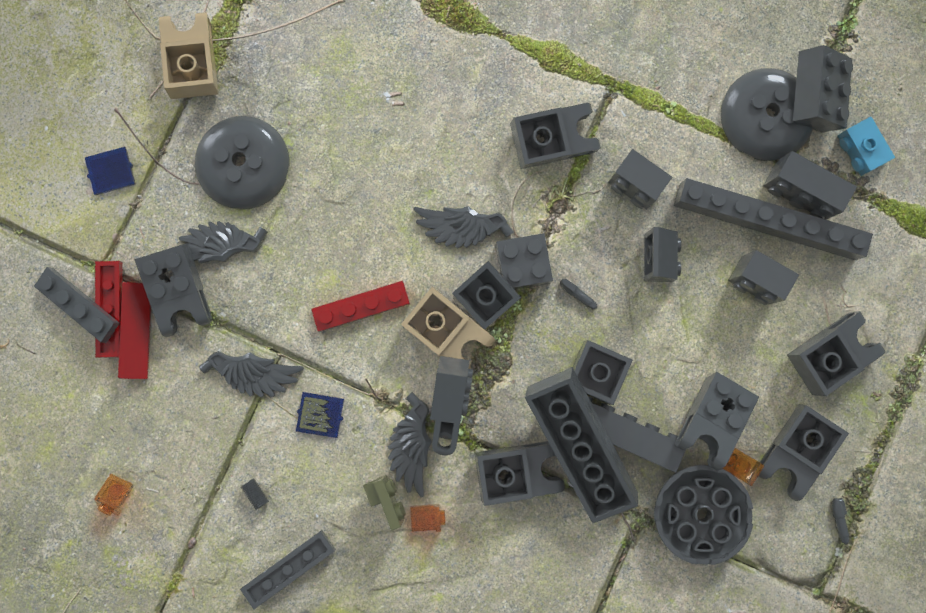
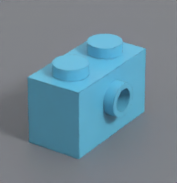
[837,117,895,176]

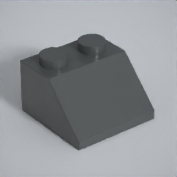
[644,227,681,282]
[452,261,521,330]

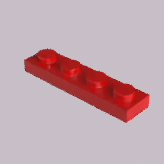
[95,261,123,358]
[311,281,410,332]

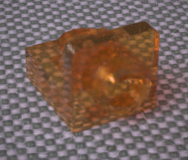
[723,448,765,486]
[94,474,133,516]
[410,504,446,532]

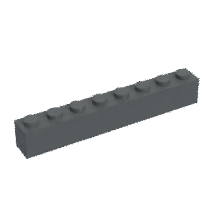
[674,178,873,260]

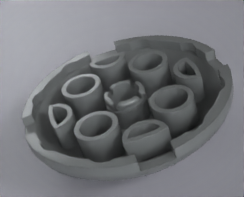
[721,68,813,161]
[195,116,290,210]
[654,465,753,565]

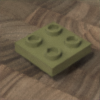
[363,475,406,531]

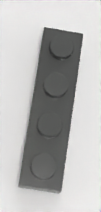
[34,267,120,343]
[240,530,336,609]

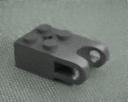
[510,103,601,169]
[134,243,212,337]
[787,311,885,396]
[430,356,473,455]
[675,372,759,471]
[755,404,849,501]
[474,441,565,506]

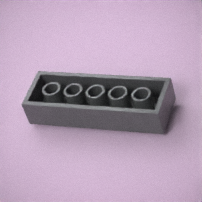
[525,367,638,523]

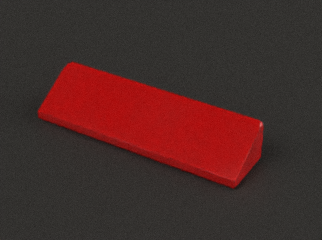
[118,282,151,379]

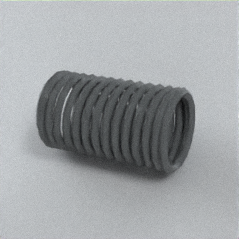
[241,478,269,510]

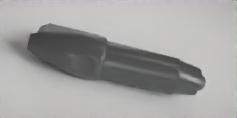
[560,279,598,309]
[832,498,849,545]

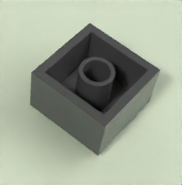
[608,149,673,210]
[495,233,553,290]
[728,250,799,305]
[573,340,633,405]

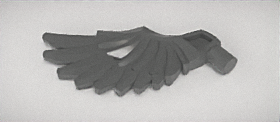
[413,206,514,248]
[179,221,268,264]
[199,351,304,397]
[388,392,432,497]

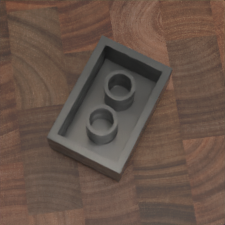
[793,45,853,133]
[763,151,857,220]

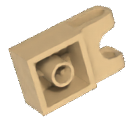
[159,12,219,99]
[401,286,496,369]

